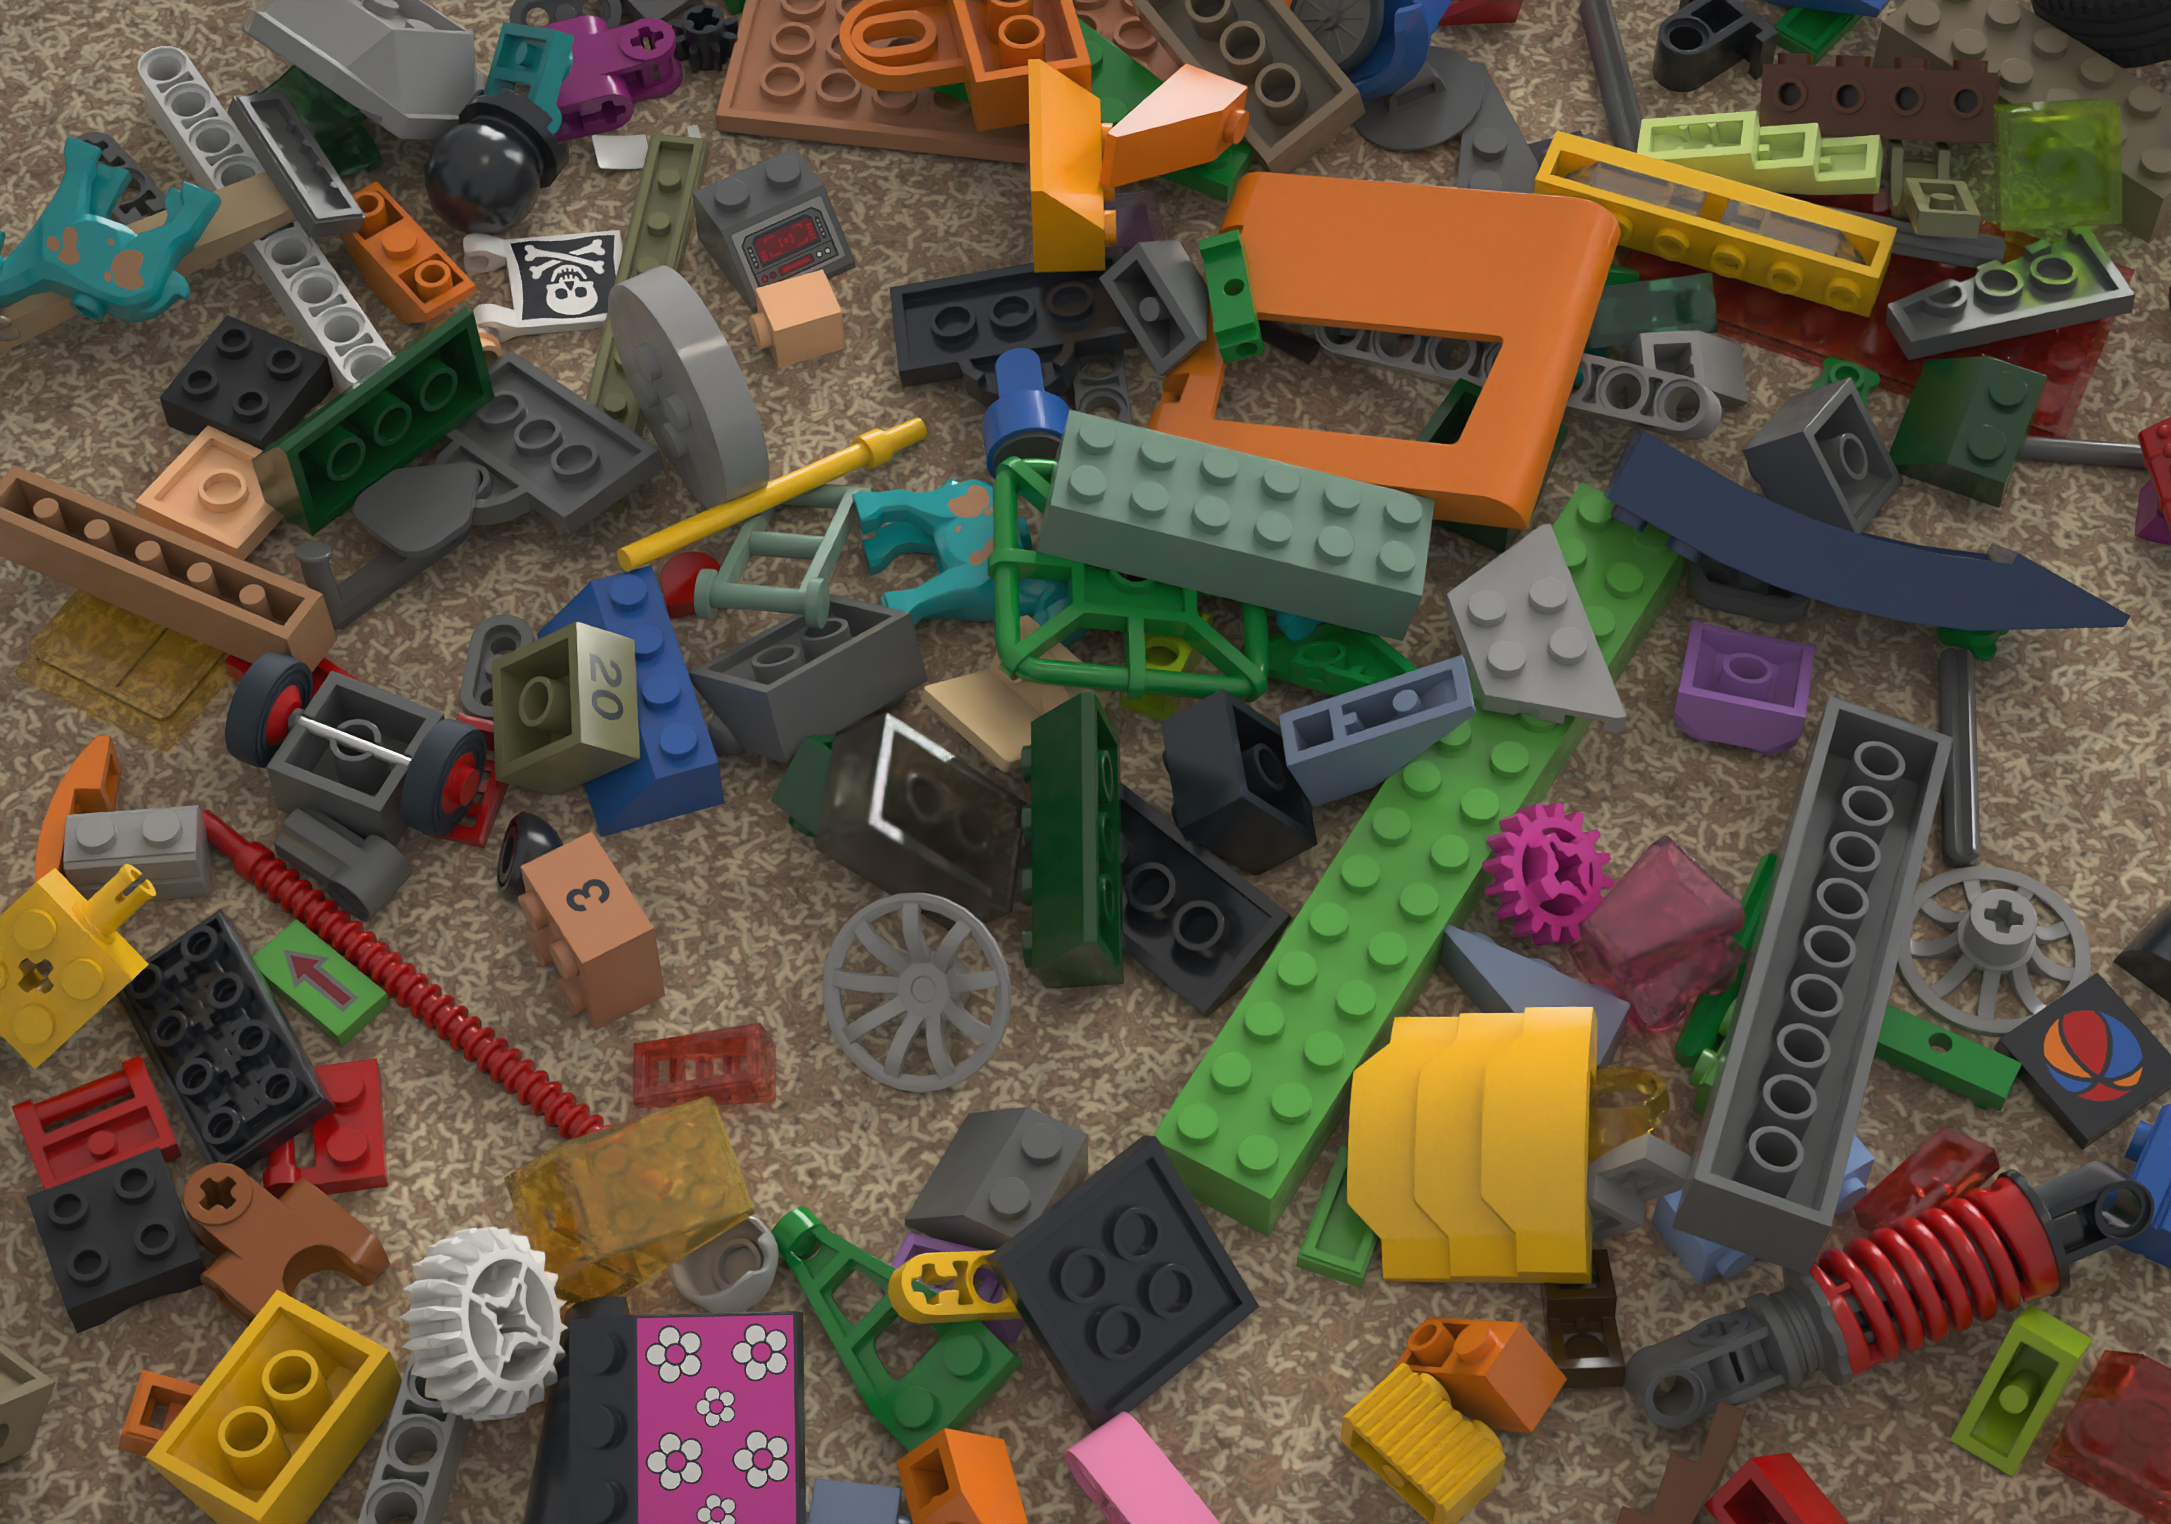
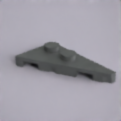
[1456,63,1540,194]

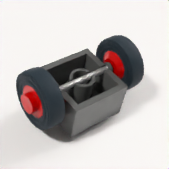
[225,652,487,847]

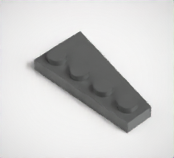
[1885,222,2135,360]

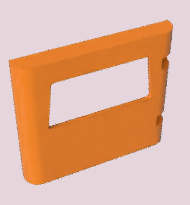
[1146,172,1621,530]

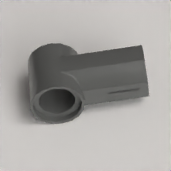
[274,806,412,922]

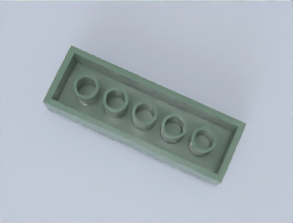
[1036,410,1435,641]

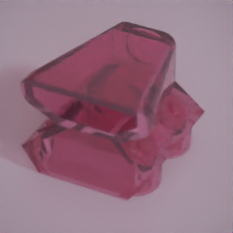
[1567,835,1750,1032]

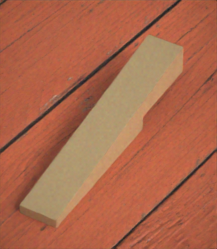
[0,171,296,354]

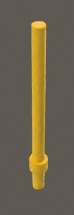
[617,417,927,572]

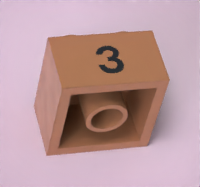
[518,831,665,1031]

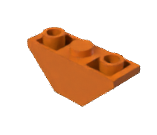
[339,181,477,324]

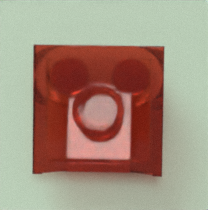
[2045,1350,2171,1524]

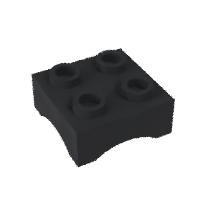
[159,315,334,451]
[27,1147,206,1334]

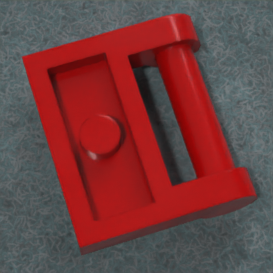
[11,1055,182,1190]
[262,1058,388,1199]

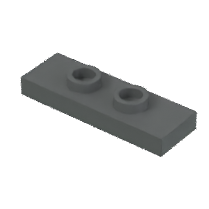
[227,91,366,238]

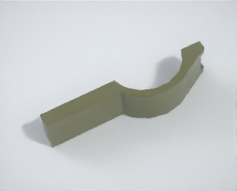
[1887,139,1981,239]

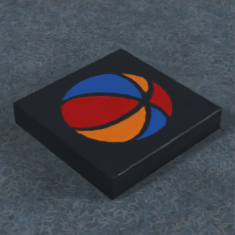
[1994,972,2171,1150]

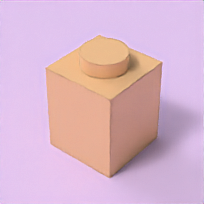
[750,269,845,368]

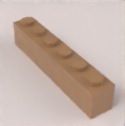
[0,465,337,673]

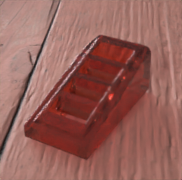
[633,1022,776,1109]

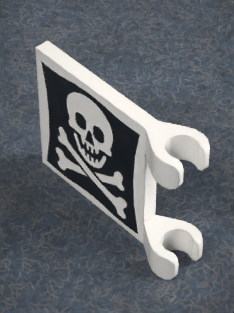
[463,230,623,342]

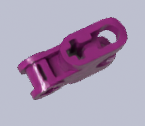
[541,15,683,143]

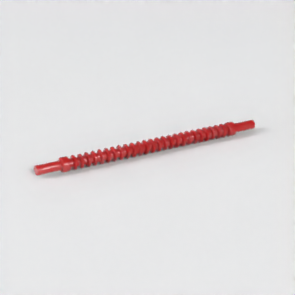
[201,810,673,1205]

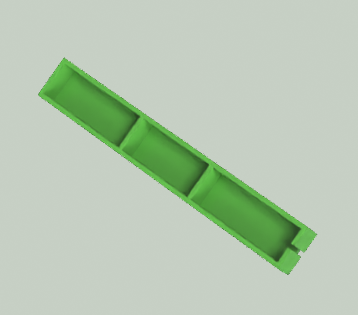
[1153,482,1688,1237]

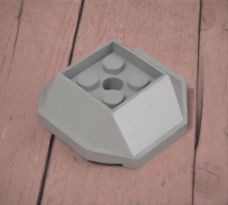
[239,0,484,140]

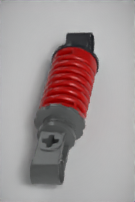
[1624,1161,2155,1429]

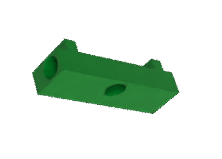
[1198,229,1264,364]
[1873,1004,2022,1112]

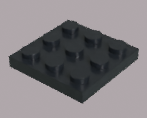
[985,1135,1259,1430]

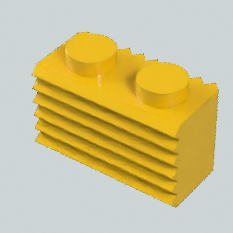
[1340,1363,1506,1524]

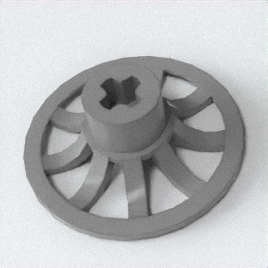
[1897,866,2091,1037]
[822,893,1011,1092]

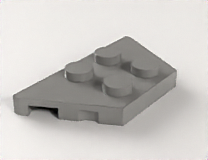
[1445,523,1627,733]

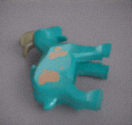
[0,136,222,342]
[852,478,1090,648]

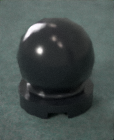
[424,88,569,236]

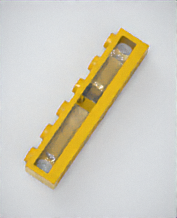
[1533,130,1898,318]

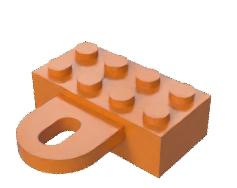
[839,0,1091,132]

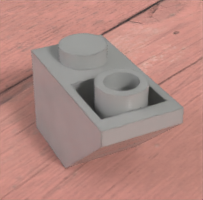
[1623,330,1748,409]

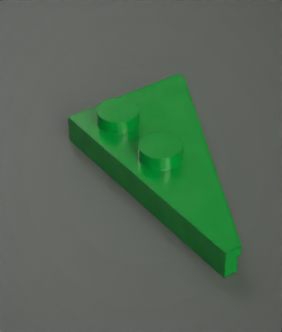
[1241,622,1419,696]

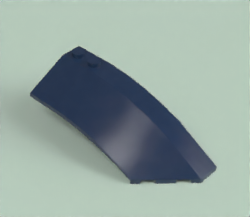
[1604,427,2130,631]

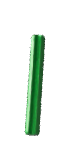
[1674,853,1777,1069]

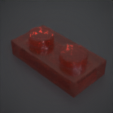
[1853,1126,2000,1232]

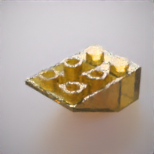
[504,1096,755,1307]

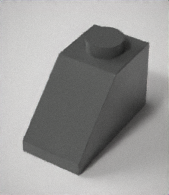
[1099,240,1209,376]

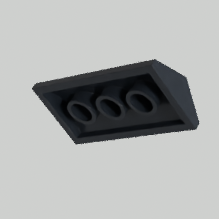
[1013,783,1292,1017]

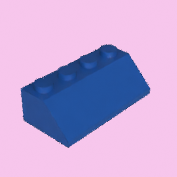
[537,565,724,837]

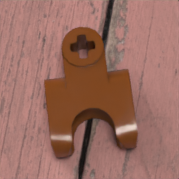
[183,1162,390,1326]

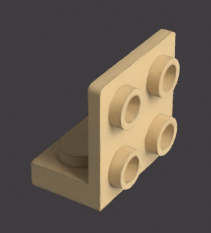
[920,615,1113,772]

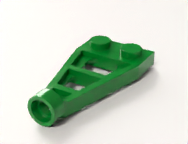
[771,1206,1023,1452]

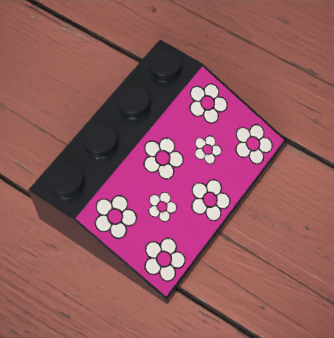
[569,1311,806,1524]

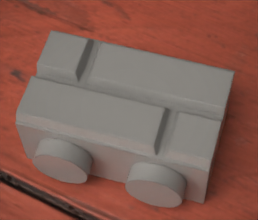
[63,805,211,901]

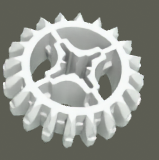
[398,1227,569,1422]

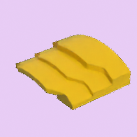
[1347,1007,1598,1284]

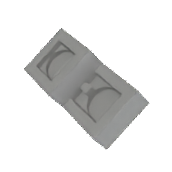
[1587,1133,1692,1240]

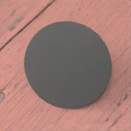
[1353,46,1483,151]

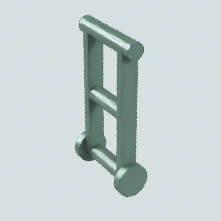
[694,480,875,629]

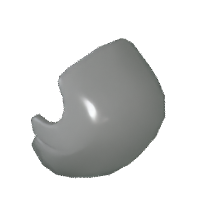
[668,1210,779,1313]

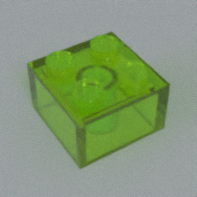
[1993,97,2122,231]

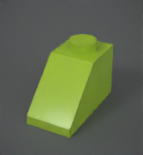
[1950,1304,2093,1477]

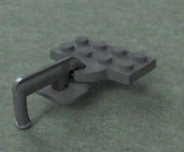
[295,350,664,630]

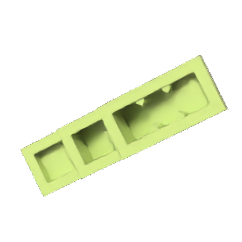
[1637,111,1883,195]

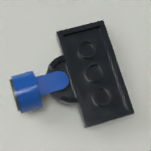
[890,247,1138,479]

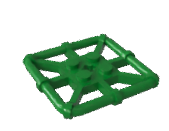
[987,456,1270,703]

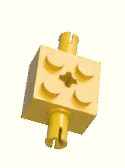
[0,864,156,1069]

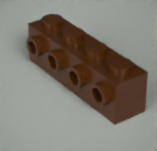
[1759,53,2001,144]

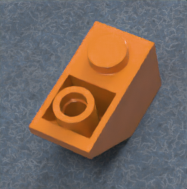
[1392,1317,1567,1433]

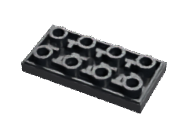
[117,909,336,1171]

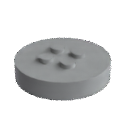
[608,265,770,509]

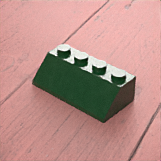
[251,307,495,536]
[1021,691,1124,988]

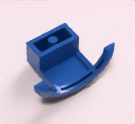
[1346,0,1452,102]

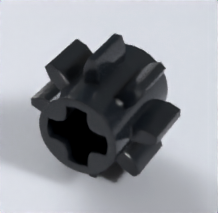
[671,4,738,73]

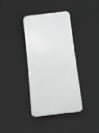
[592,125,701,169]

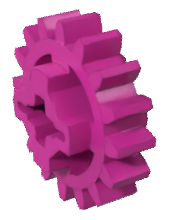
[1482,802,1614,946]

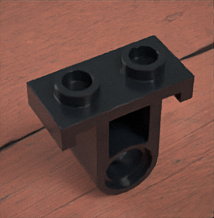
[1652,0,1779,92]

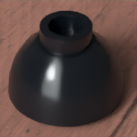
[497,811,564,902]

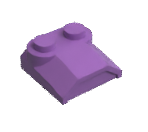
[1673,619,1816,754]

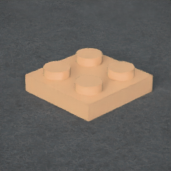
[135,425,284,561]

